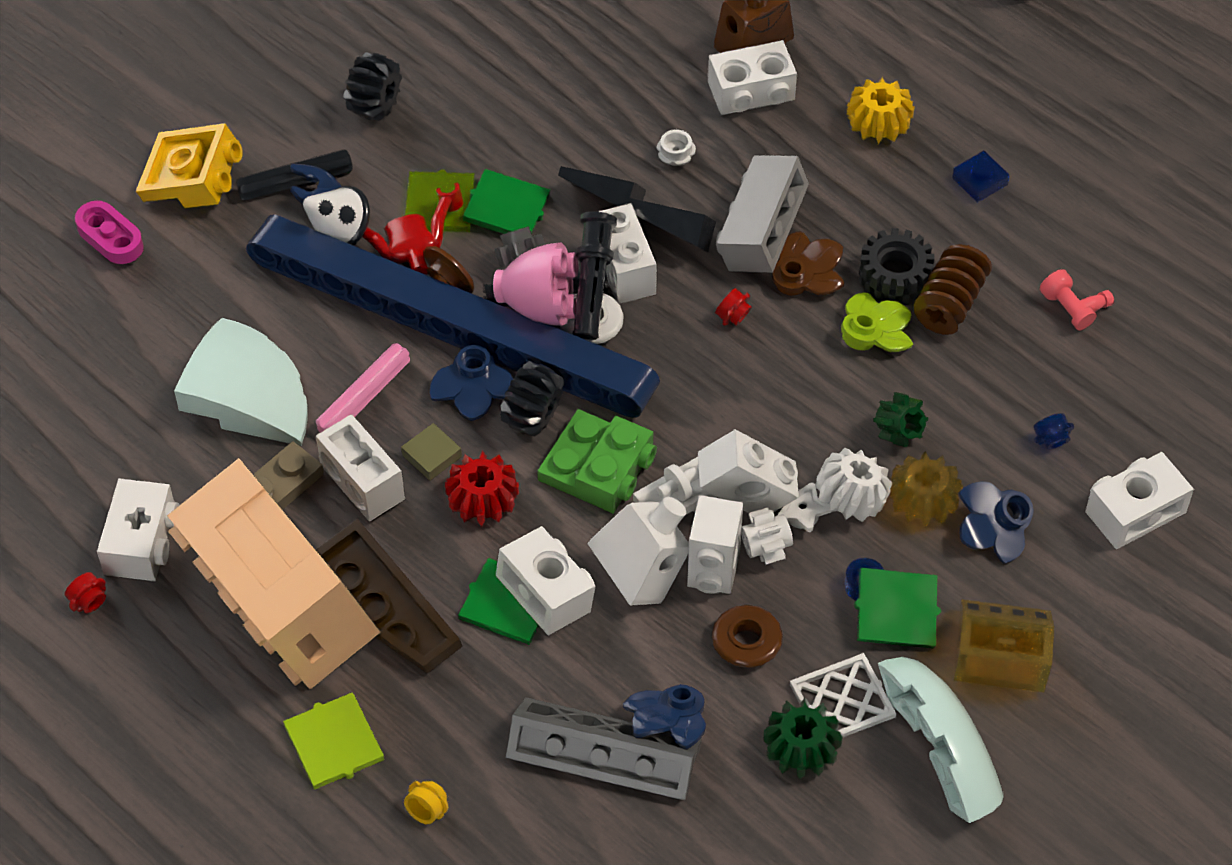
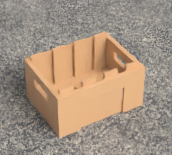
[167,458,380,690]

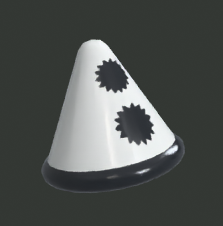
[303,186,370,246]

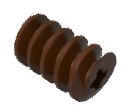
[914,244,992,335]

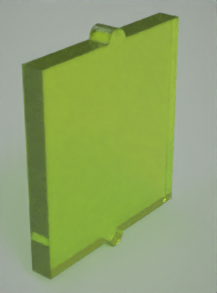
[405,169,475,232]

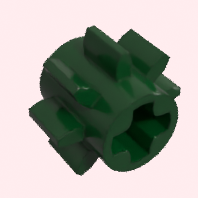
[873,392,929,447]

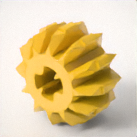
[847,77,914,144]

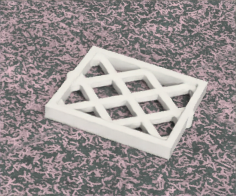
[790,653,896,738]

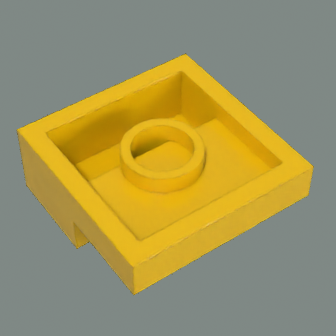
[136,123,243,208]

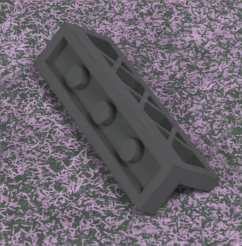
[506,697,702,800]

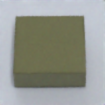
[401,423,462,481]

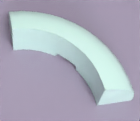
[878,657,1004,823]

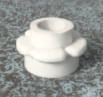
[657,130,696,166]

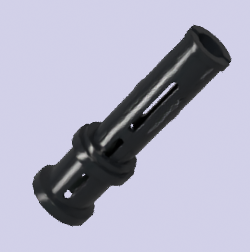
[572,211,618,340]

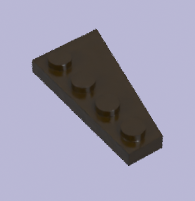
[316,519,463,674]

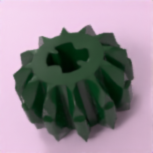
[763,698,842,780]

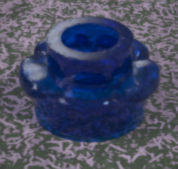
[1033,413,1075,450]

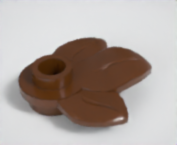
[772,231,844,296]

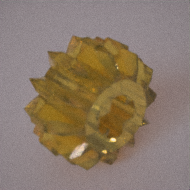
[889,451,963,527]

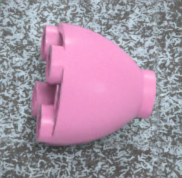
[493,242,579,326]

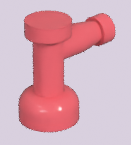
[1039,269,1114,330]

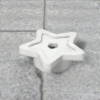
[778,483,831,532]

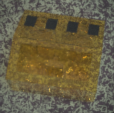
[954,599,1054,693]

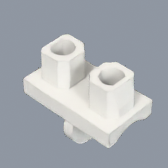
[633,457,716,515]

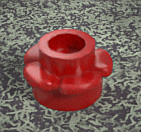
[715,288,752,326]
[65,572,106,613]

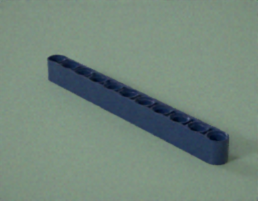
[246,215,660,418]

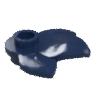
[430,345,513,421]
[958,481,1034,564]
[623,685,706,750]

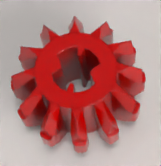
[445,450,519,527]

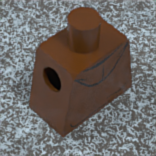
[714,0,794,53]

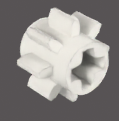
[741,507,793,565]

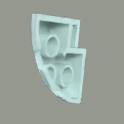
[174,318,308,446]

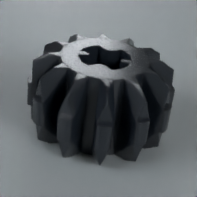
[343,52,402,121]
[500,361,564,437]

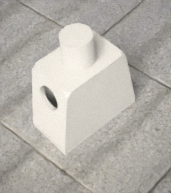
[587,497,689,605]

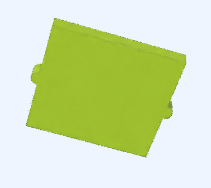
[283,692,384,790]

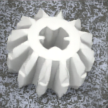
[815,448,892,522]

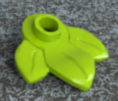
[841,292,913,352]

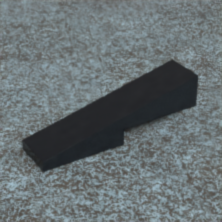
[558,166,716,253]

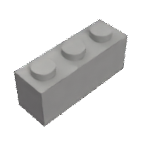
[716,155,809,273]

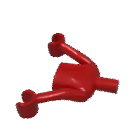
[362,183,464,275]

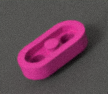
[75,201,144,264]

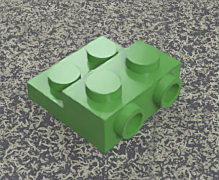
[537,409,657,514]

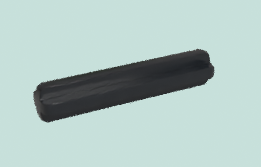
[236,149,353,201]

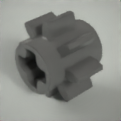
[494,226,546,267]

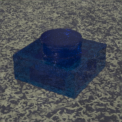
[952,150,1010,203]

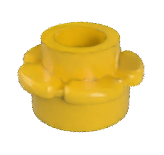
[404,781,448,824]

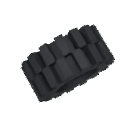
[859,228,935,305]

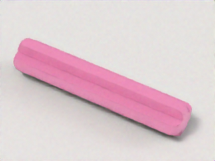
[316,343,410,433]

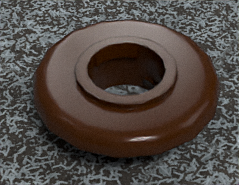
[423,246,475,294]
[712,605,783,668]

